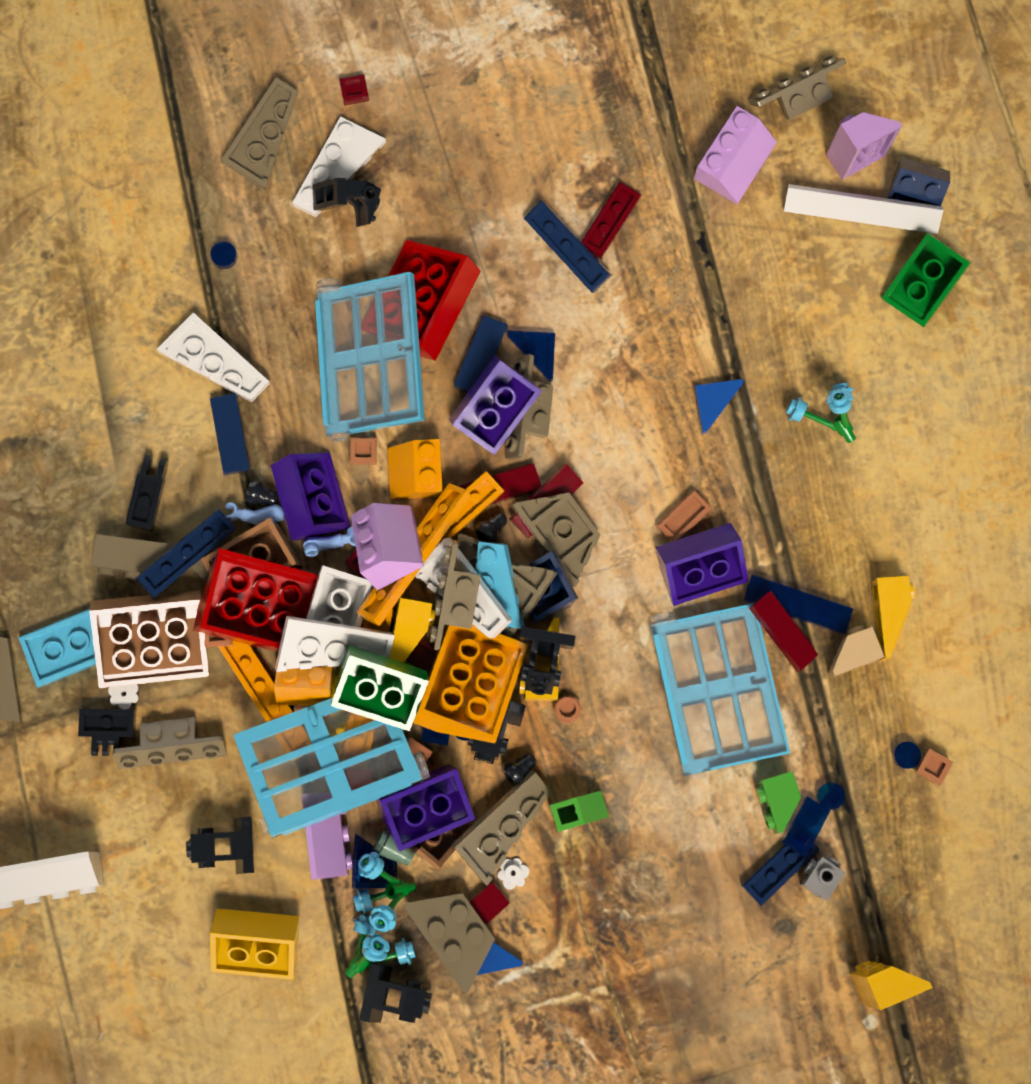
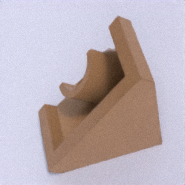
[411,828,462,871]

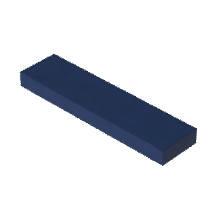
[524,200,612,293]
[136,509,236,599]

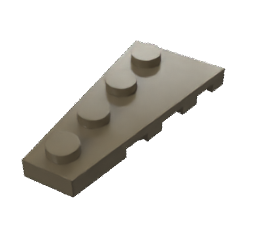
[221,77,298,190]
[451,770,551,886]

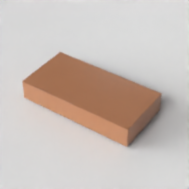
[656,490,712,542]

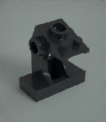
[312,178,381,227]
[519,627,576,695]
[468,701,526,764]
[186,817,254,874]
[359,963,433,1023]

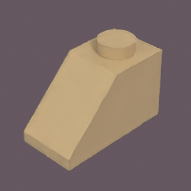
[828,625,885,678]

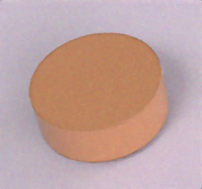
[554,696,581,723]

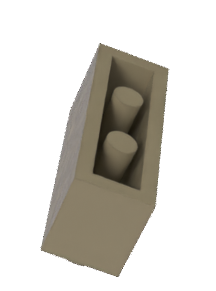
[91,534,176,581]

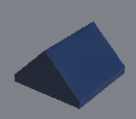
[529,550,578,623]

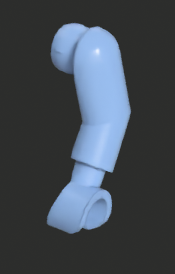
[225,502,285,525]
[303,527,356,557]

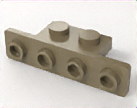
[748,55,846,120]
[504,354,553,460]
[430,540,481,651]
[113,717,226,769]

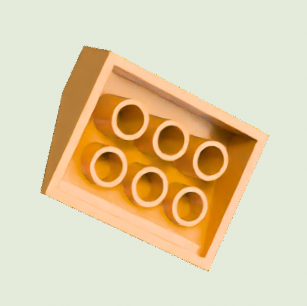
[413,624,528,743]

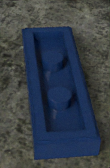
[454,315,508,393]
[210,393,251,476]
[741,830,820,906]

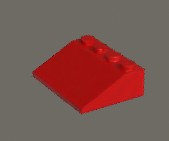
[362,240,481,361]
[193,548,319,652]

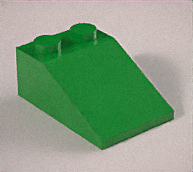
[881,233,972,328]

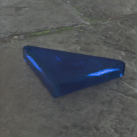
[507,330,555,382]

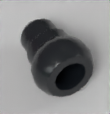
[244,480,279,506]
[475,512,507,543]
[502,752,537,785]

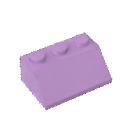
[694,106,777,204]
[826,112,902,180]
[351,503,424,590]
[302,792,353,880]

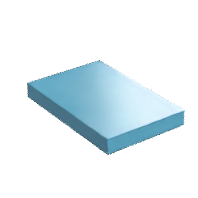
[18,609,96,688]

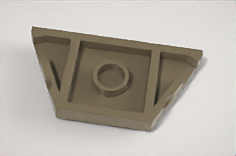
[511,493,600,587]
[499,562,558,639]
[403,893,495,994]

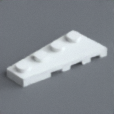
[292,117,386,217]
[157,313,270,402]
[415,538,512,638]
[275,616,395,672]

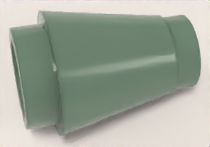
[373,830,416,866]

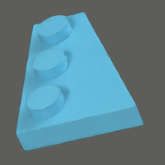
[476,542,525,629]

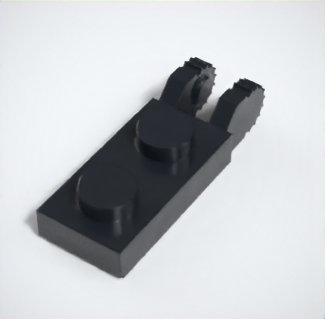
[125,454,169,531]

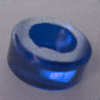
[210,242,238,269]
[892,742,921,769]
[816,782,845,810]

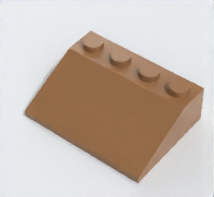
[90,590,209,688]

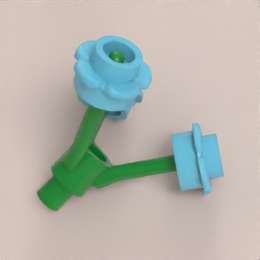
[786,383,856,443]
[353,852,416,933]
[345,914,416,978]

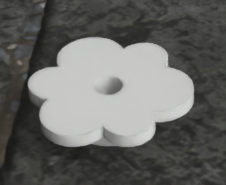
[108,684,139,709]
[498,858,529,889]

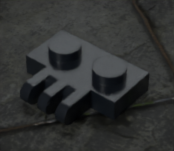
[78,709,136,756]

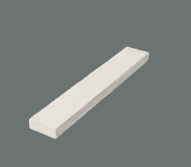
[784,184,943,234]

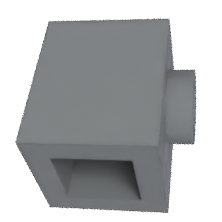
[800,856,845,901]

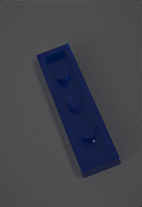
[743,575,853,635]

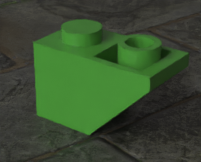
[756,771,801,834]
[549,791,609,833]

